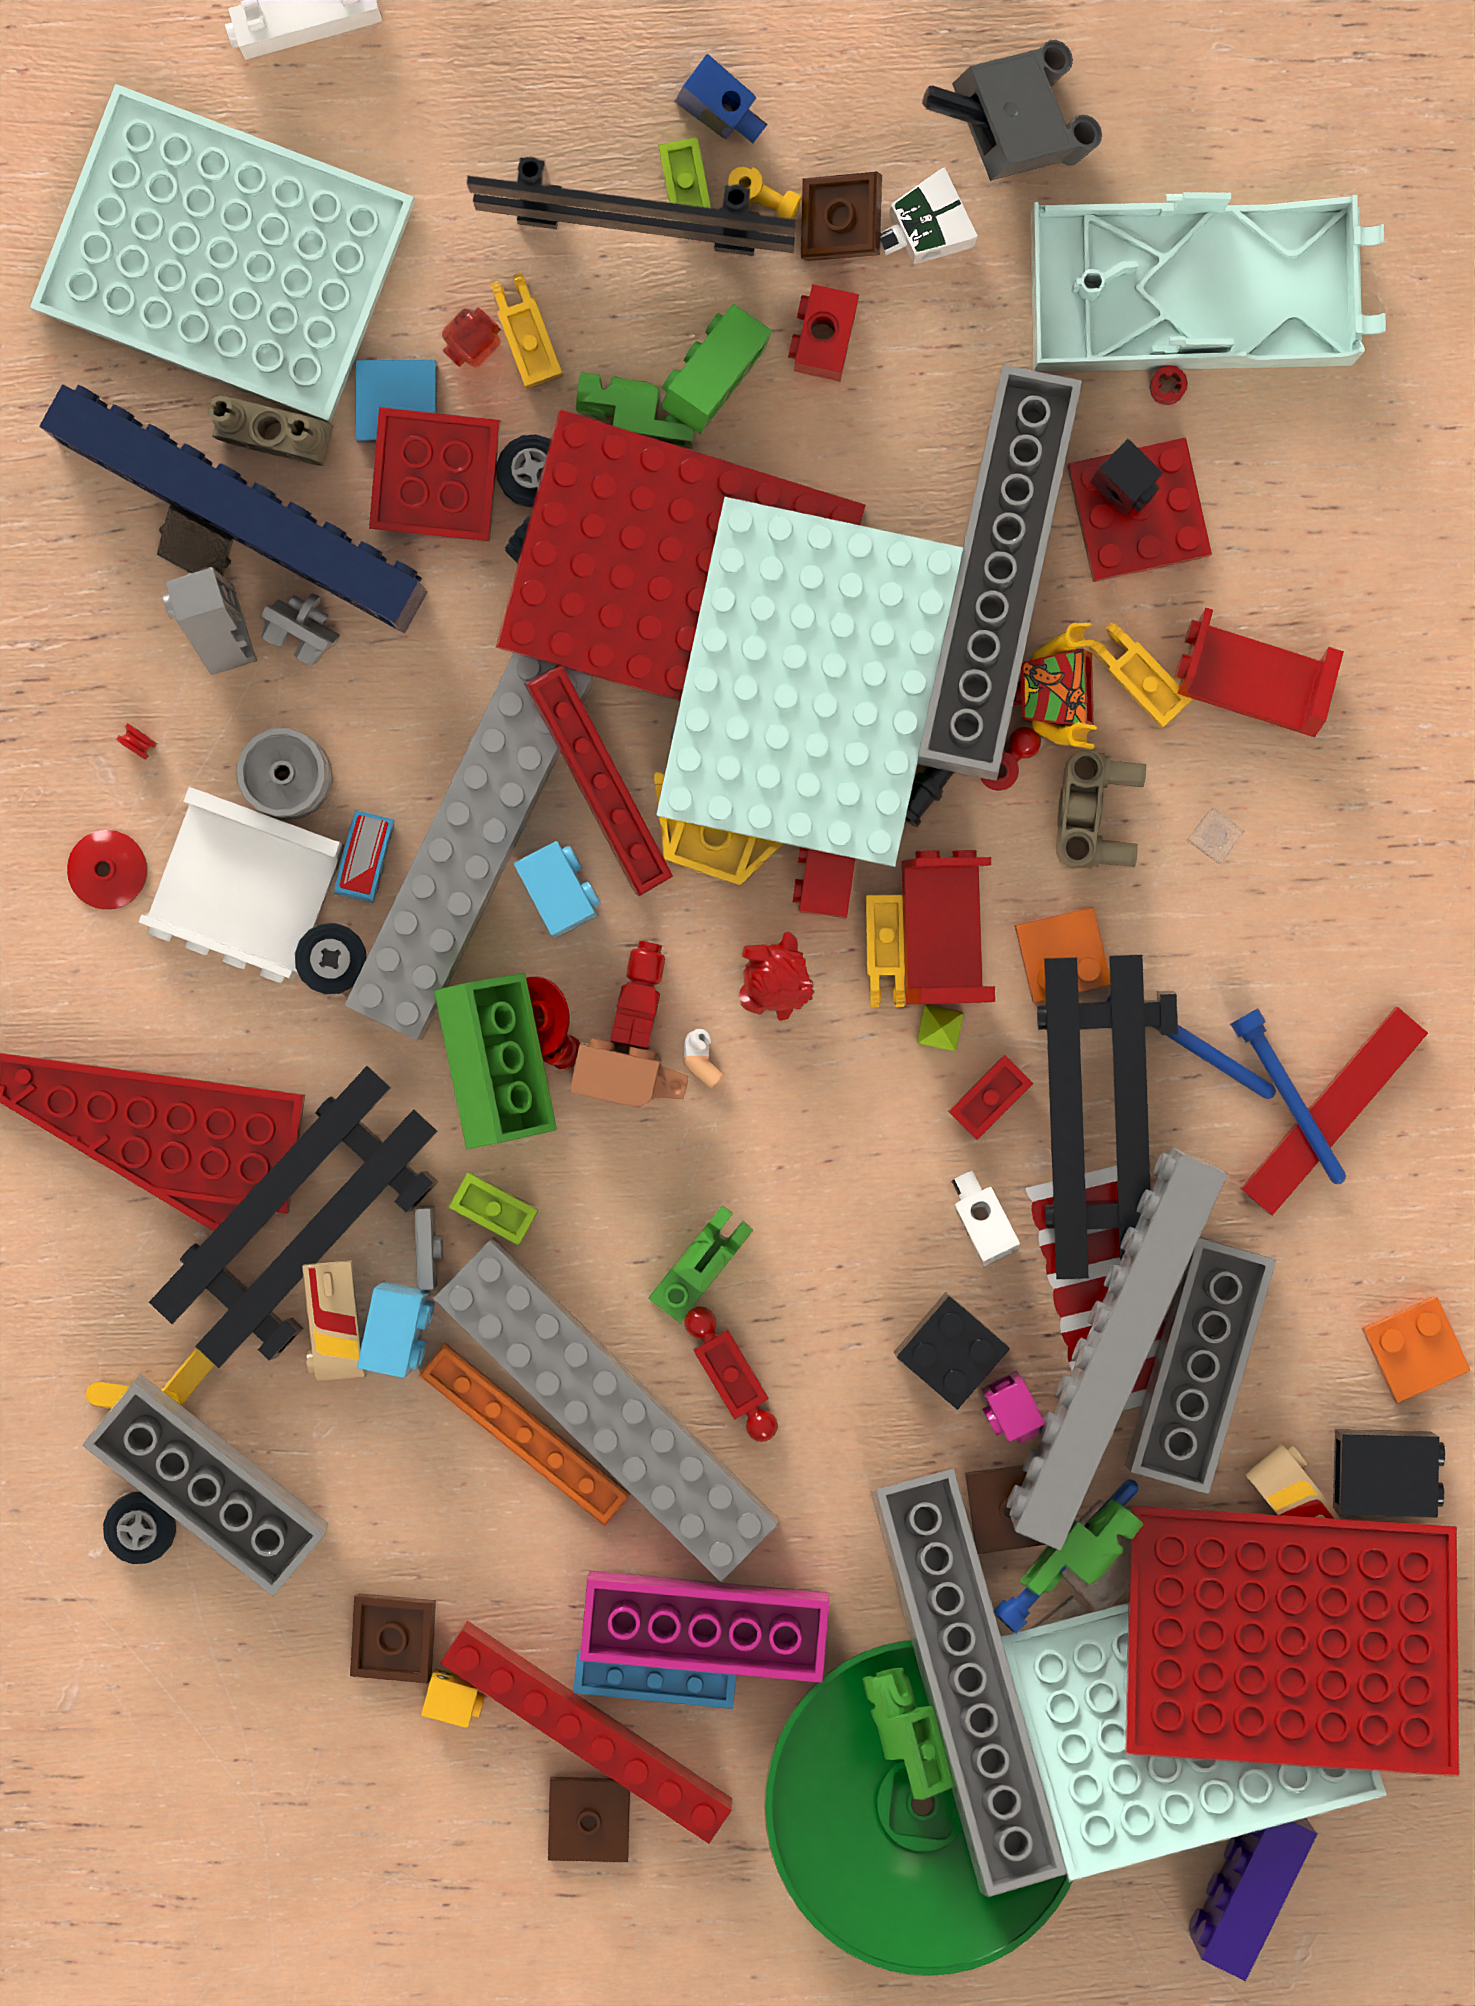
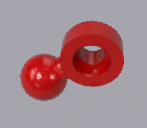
[980,727,1041,791]

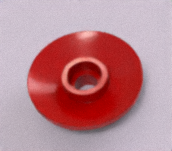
[67,830,147,910]
[526,976,570,1056]

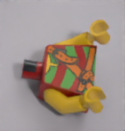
[1013,623,1097,749]

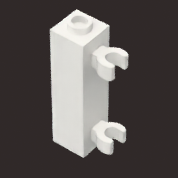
[225,0,383,60]

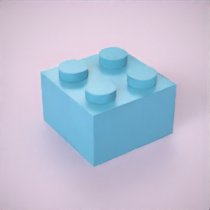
[513,841,601,938]
[357,1281,435,1378]

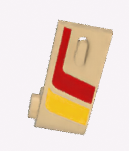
[302,1260,367,1381]
[1244,1444,1341,1519]

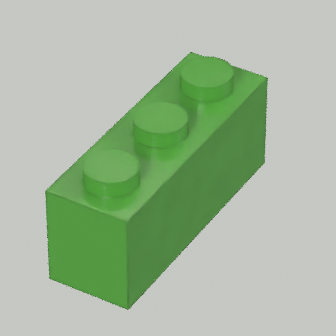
[661,304,773,435]

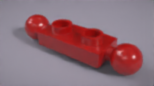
[684,1306,778,1442]

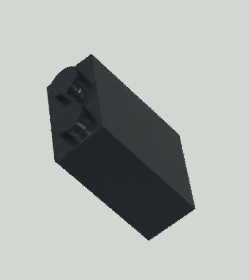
[1333,1429,1445,1518]

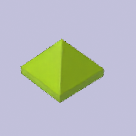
[917,1004,964,1051]

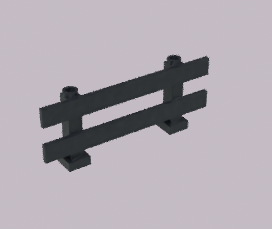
[467,157,796,256]
[1037,954,1178,1279]
[149,1066,438,1368]

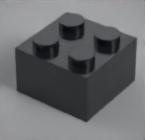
[894,1292,1010,1410]

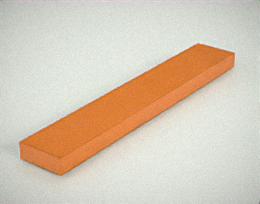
[419,1343,630,1526]

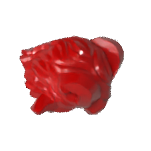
[739,932,815,1021]

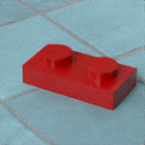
[948,1055,1034,1140]

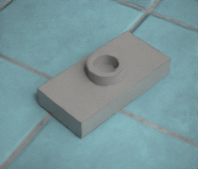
[414,1206,443,1290]

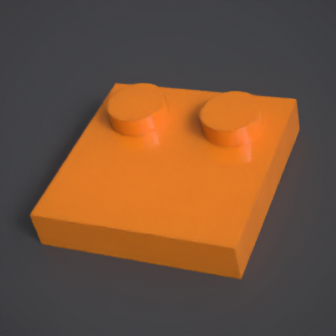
[1015,907,1110,1003]
[1362,1296,1471,1403]

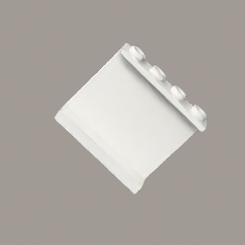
[139,787,345,983]

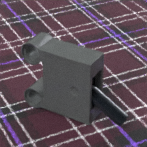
[922,40,1102,181]

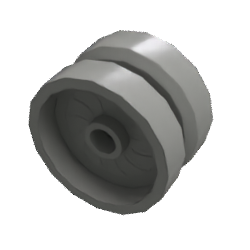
[236,728,333,820]

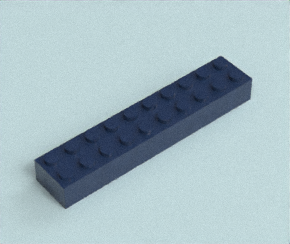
[39,384,427,634]

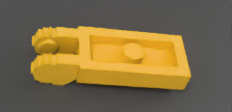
[490,272,563,390]
[1089,622,1193,729]
[865,895,905,1007]

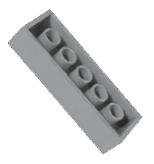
[1125,1237,1276,1494]
[82,1374,328,1597]

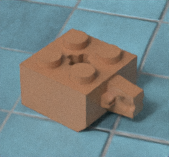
[569,1038,689,1108]

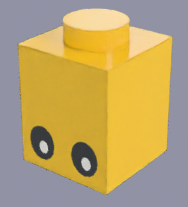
[421,1668,486,1728]

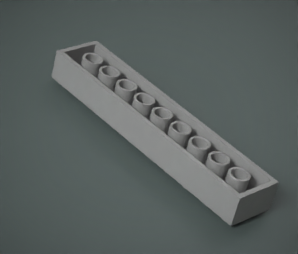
[917,365,1082,781]
[344,653,594,1040]
[1007,1146,1227,1551]
[433,1237,778,1582]
[871,1468,1067,1897]

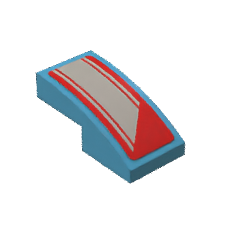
[334,810,394,903]

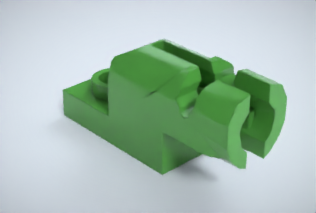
[576,372,695,449]
[648,1205,753,1323]
[1019,1499,1143,1596]
[862,1668,954,1800]

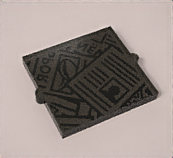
[157,503,234,576]

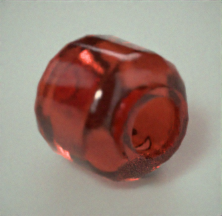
[442,307,501,368]

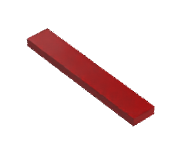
[524,665,673,896]
[1240,1007,1428,1216]

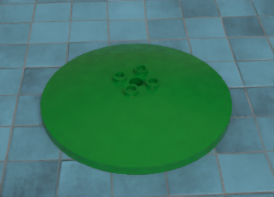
[764,1640,1073,1976]

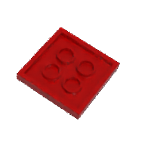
[369,407,501,541]
[1067,437,1212,582]

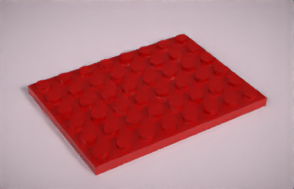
[495,410,866,702]
[1125,1506,1459,1777]

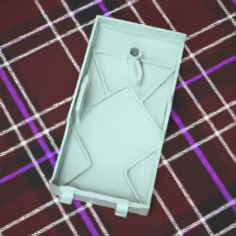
[1030,192,1386,372]

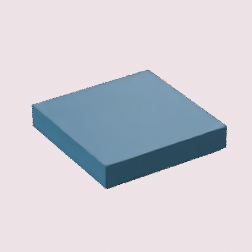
[356,360,437,442]

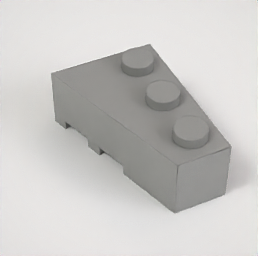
[163,567,257,675]

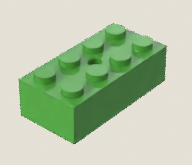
[434,973,557,1149]

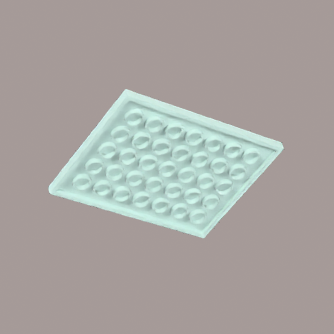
[30,84,415,424]
[656,497,963,867]
[1001,1603,1387,1882]

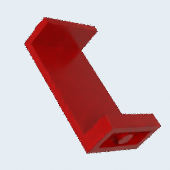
[1175,608,1344,737]
[901,850,996,1005]

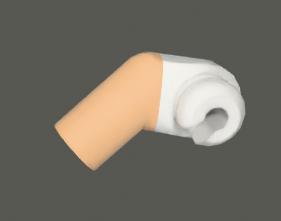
[684,1029,724,1089]

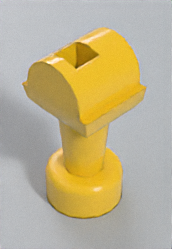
[728,166,803,219]

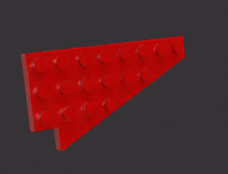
[0,1053,305,1231]

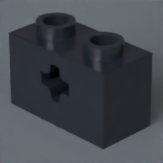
[1090,439,1163,516]

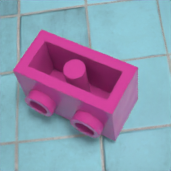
[981,1371,1045,1443]

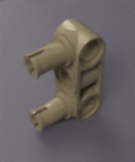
[208,396,333,466]
[1056,750,1146,869]

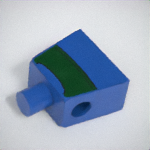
[674,54,768,144]

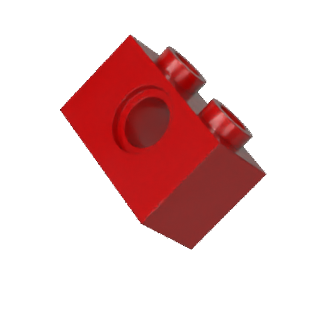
[788,284,859,381]

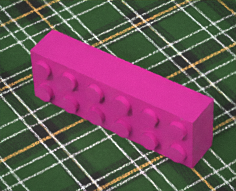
[580,1571,830,1683]

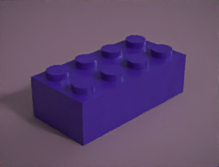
[1188,1818,1318,1981]

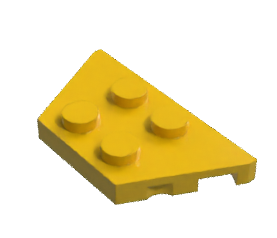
[654,772,784,886]

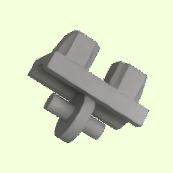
[261,593,340,666]

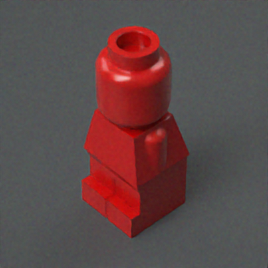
[610,941,665,1050]

